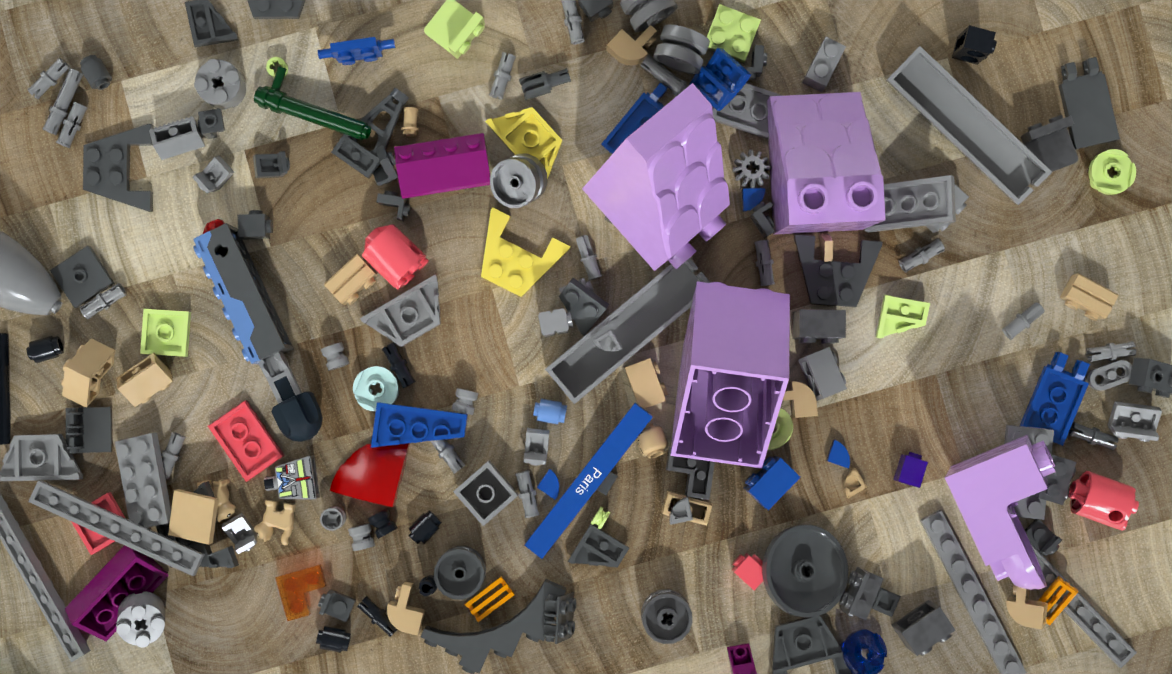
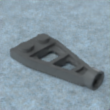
[331,88,409,179]

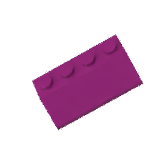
[394,133,491,199]
[65,545,169,642]

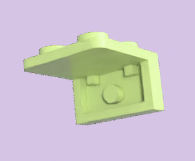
[424,0,485,59]

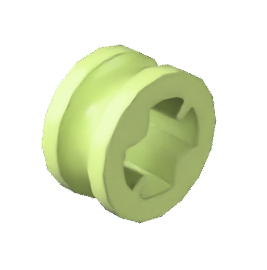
[266,57,288,78]
[590,507,611,529]

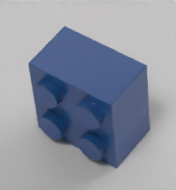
[744,456,801,510]

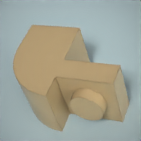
[606,25,657,65]
[783,381,818,418]
[387,581,426,636]
[1006,585,1048,630]

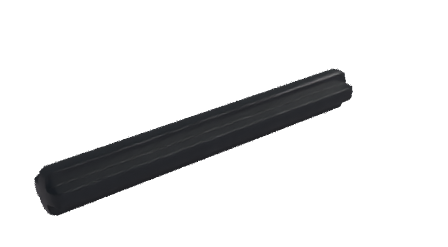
[0,333,10,445]

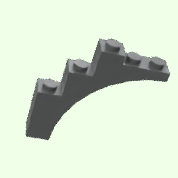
[421,579,566,674]

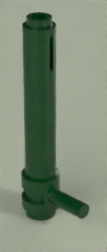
[254,66,371,140]

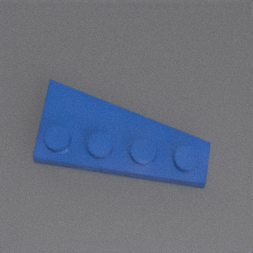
[371,402,468,448]

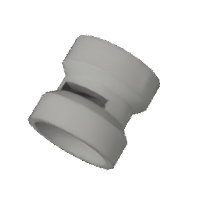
[321,342,350,371]
[451,388,479,415]
[320,506,347,531]
[348,523,375,551]

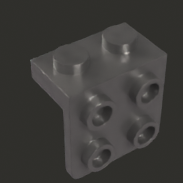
[1021,115,1078,172]

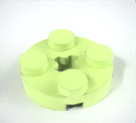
[1088,149,1136,195]

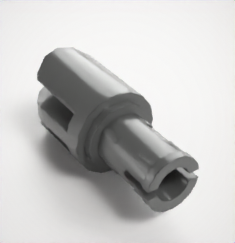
[519,68,571,100]

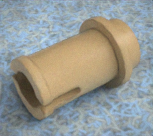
[401,107,419,137]

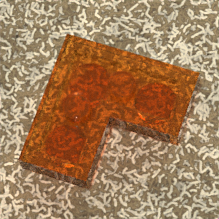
[275,564,327,622]

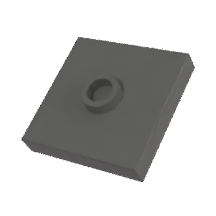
[50,246,115,308]

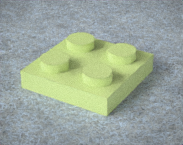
[707,4,761,63]
[140,309,191,357]

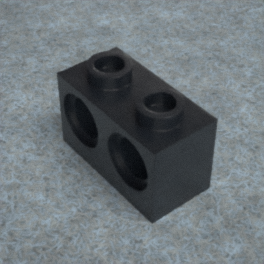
[952,25,997,65]

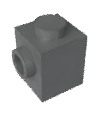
[578,0,613,22]
[237,210,273,240]

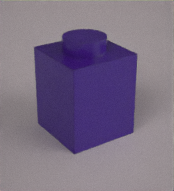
[893,452,928,488]

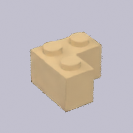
[61,338,115,408]

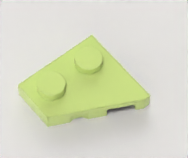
[875,295,930,338]

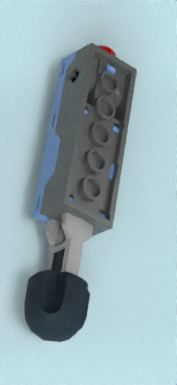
[193,219,323,442]

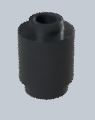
[26,336,64,363]
[408,510,442,544]
[316,626,351,653]

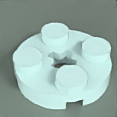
[353,366,399,411]

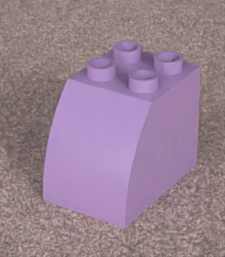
[671,281,790,468]

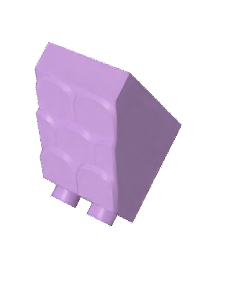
[582,83,730,271]
[767,92,886,235]

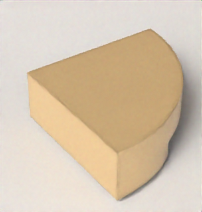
[819,232,833,262]
[843,467,867,499]

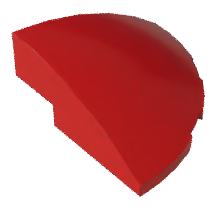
[330,443,410,507]

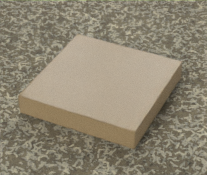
[168,489,219,545]

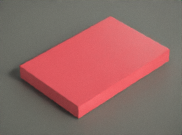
[208,400,285,482]

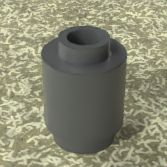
[80,55,112,90]

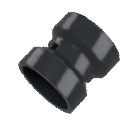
[368,508,398,539]

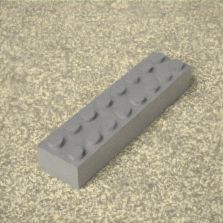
[886,46,1052,205]
[545,258,711,404]

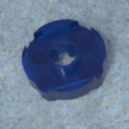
[841,629,887,674]

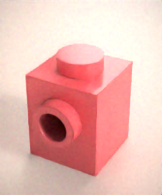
[732,553,763,591]

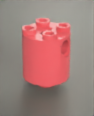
[362,224,429,290]
[1068,471,1139,531]

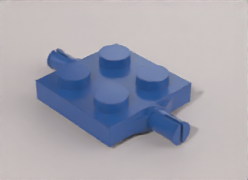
[318,37,396,65]

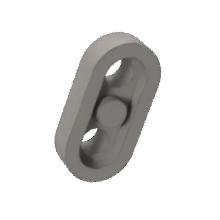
[1087,360,1132,391]

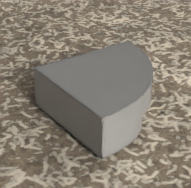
[592,329,623,352]
[669,497,693,525]

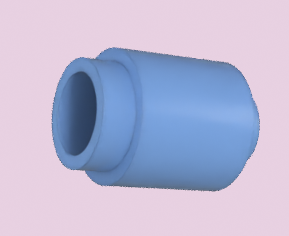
[533,399,567,424]

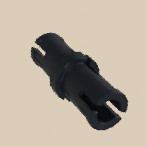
[382,342,416,389]
[419,575,437,596]
[357,596,397,637]

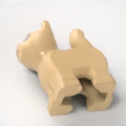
[197,479,236,522]
[254,500,295,545]

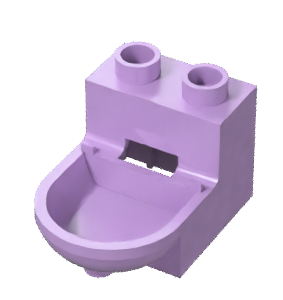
[945,435,1056,590]

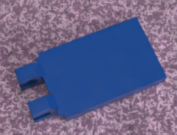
[601,82,667,154]
[1020,352,1090,446]

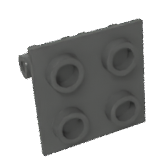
[66,407,112,453]
[543,592,576,644]

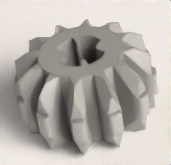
[732,149,771,188]

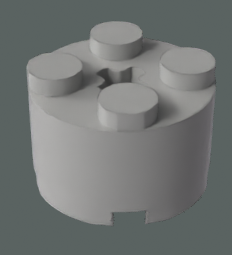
[194,59,246,110]
[116,592,165,647]

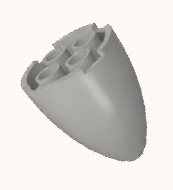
[0,232,63,315]

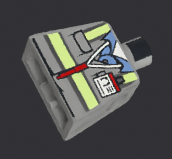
[264,455,320,500]

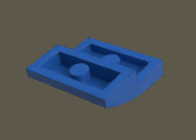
[689,48,751,111]

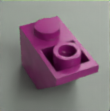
[727,643,757,674]

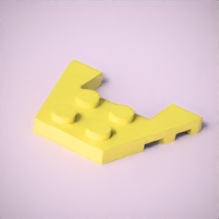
[481,207,570,297]

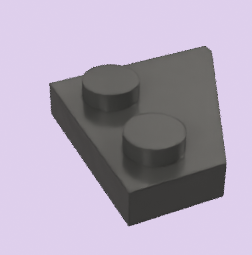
[185,0,238,48]
[559,278,609,336]
[568,524,629,568]

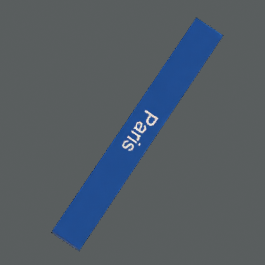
[524,403,653,559]

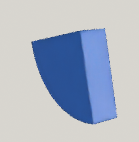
[742,188,765,212]
[826,440,850,469]
[537,469,559,500]

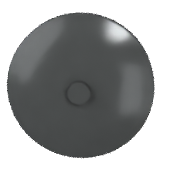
[762,525,848,617]

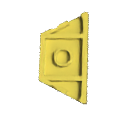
[485,107,563,180]

